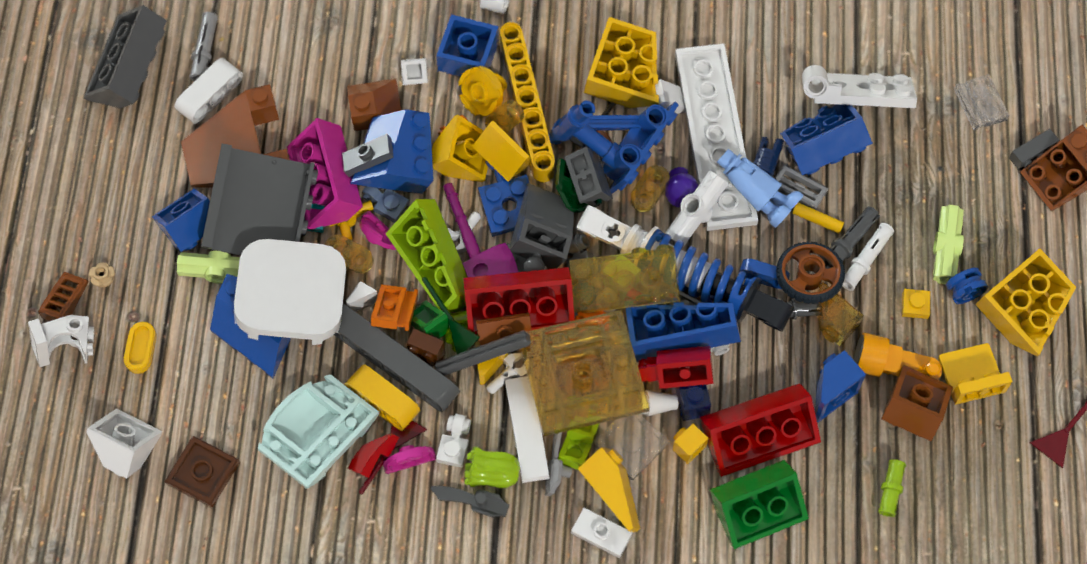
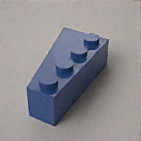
[625,302,741,362]

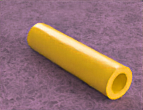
[792,202,845,234]

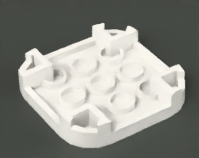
[234,239,346,345]

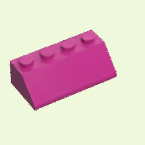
[287,118,363,229]

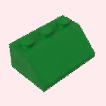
[710,460,809,549]

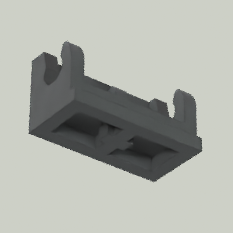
[564,146,613,206]

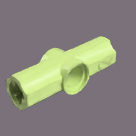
[933,205,964,285]
[177,251,240,284]

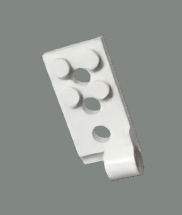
[802,65,917,108]

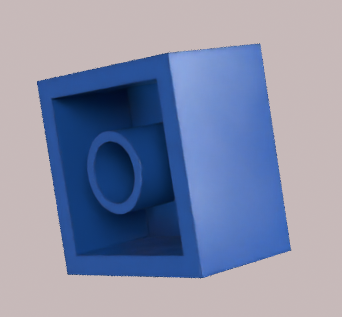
[436,14,499,77]

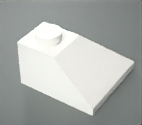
[86,408,162,478]

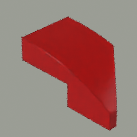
[347,433,399,478]

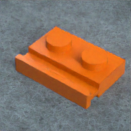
[371,284,418,331]

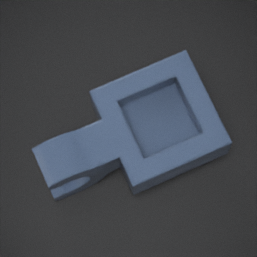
[362,186,409,223]

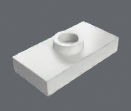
[571,508,633,559]

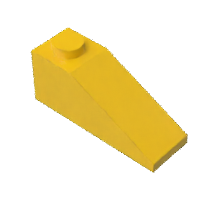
[578,447,640,532]

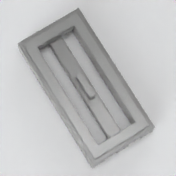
[775,165,829,210]

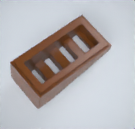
[38,272,88,321]

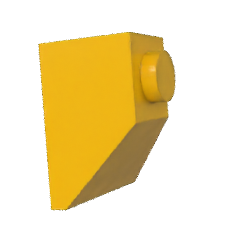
[432,115,488,182]

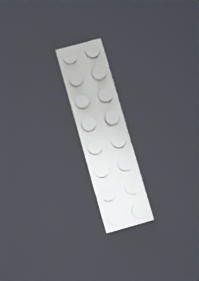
[675,43,758,231]

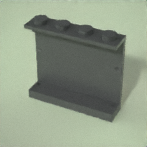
[201,143,318,256]

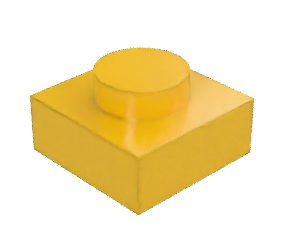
[902,289,930,319]

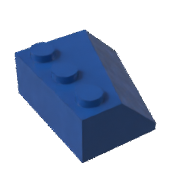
[780,104,873,175]
[350,109,433,194]
[210,274,291,379]

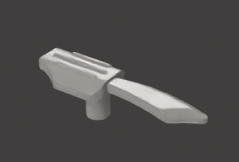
[545,418,572,497]

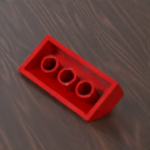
[463,267,575,335]
[700,383,821,477]

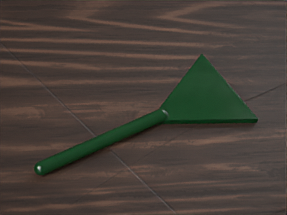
[422,277,480,354]

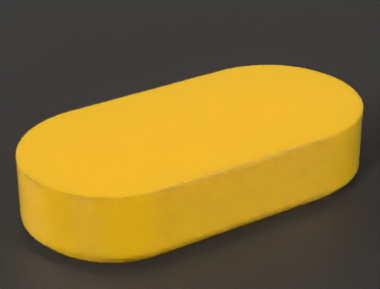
[124,322,157,374]

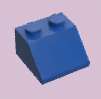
[152,189,210,252]
[815,350,866,423]

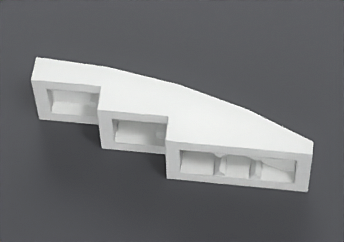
[505,376,549,483]

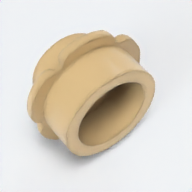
[89,262,115,288]

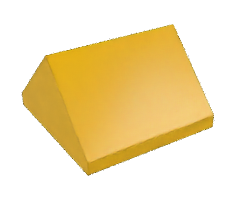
[472,121,530,182]

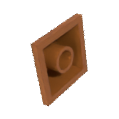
[347,78,401,131]

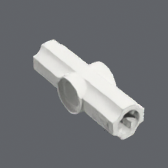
[665,170,729,247]

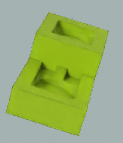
[558,410,601,470]

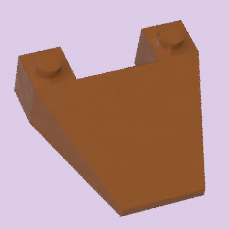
[181,84,290,188]

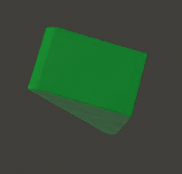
[411,300,450,339]

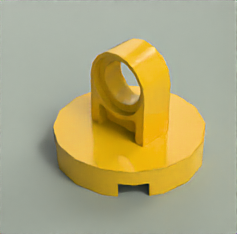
[458,66,507,116]

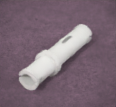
[842,223,894,291]

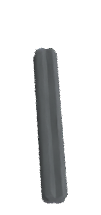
[435,331,531,376]

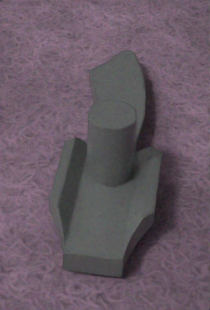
[430,486,510,517]

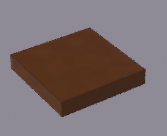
[164,436,240,508]

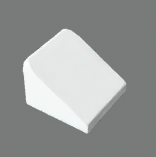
[401,58,428,85]
[346,282,378,312]

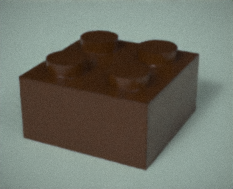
[407,329,446,366]

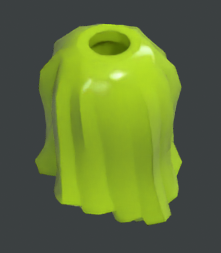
[464,446,520,488]

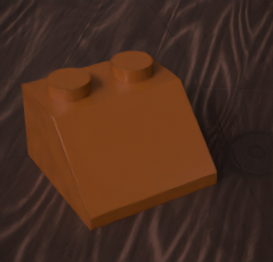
[881,365,953,441]

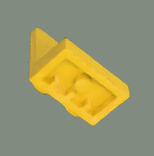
[938,343,1013,405]

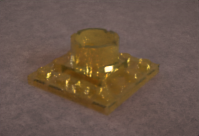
[520,310,650,437]

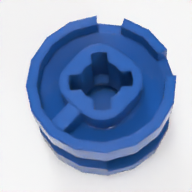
[946,268,989,304]

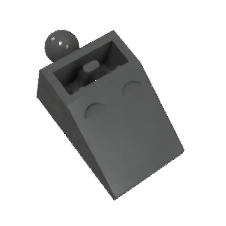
[509,183,574,272]

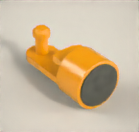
[853,332,942,380]

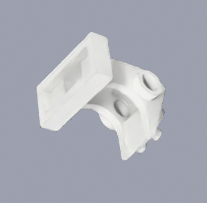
[28,315,94,367]

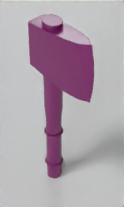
[443,183,518,277]

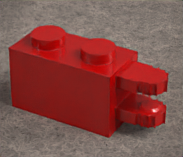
[637,346,713,389]

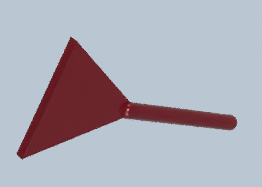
[1030,402,1087,469]
[359,421,427,494]

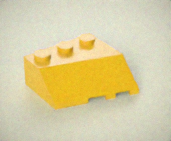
[584,17,659,108]
[975,248,1076,357]

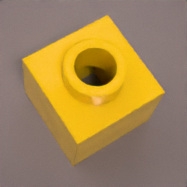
[672,424,709,464]

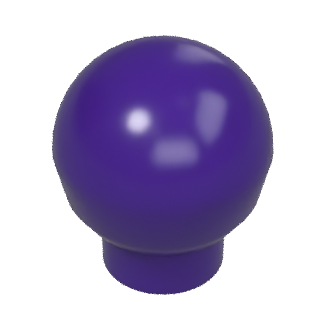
[665,167,699,208]

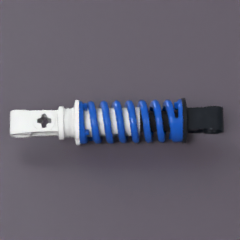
[576,205,795,332]

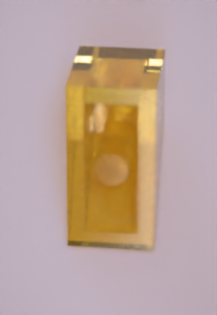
[818,282,864,346]

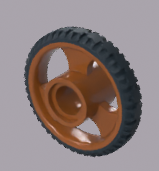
[776,241,845,304]

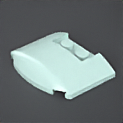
[258,374,379,489]

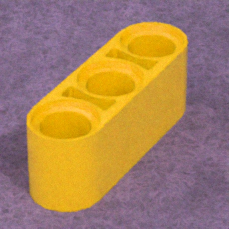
[344,364,420,431]

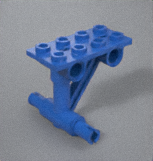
[548,100,679,194]

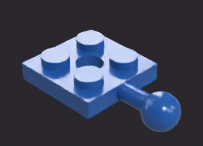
[478,161,529,237]

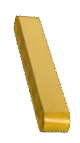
[500,22,555,182]

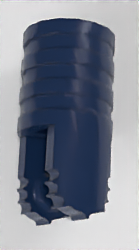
[754,137,784,177]

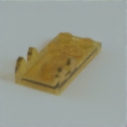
[569,244,680,314]

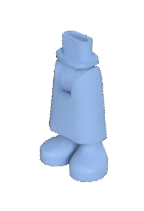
[717,149,804,228]

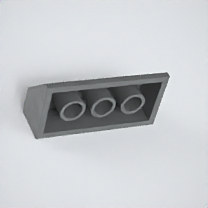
[83,5,167,108]

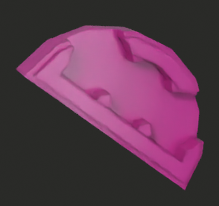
[359,210,396,250]
[383,445,437,474]

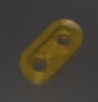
[485,100,524,134]
[631,165,670,212]
[324,235,374,273]

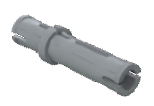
[189,12,218,82]

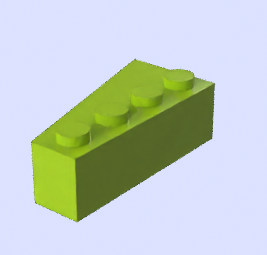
[385,199,468,313]

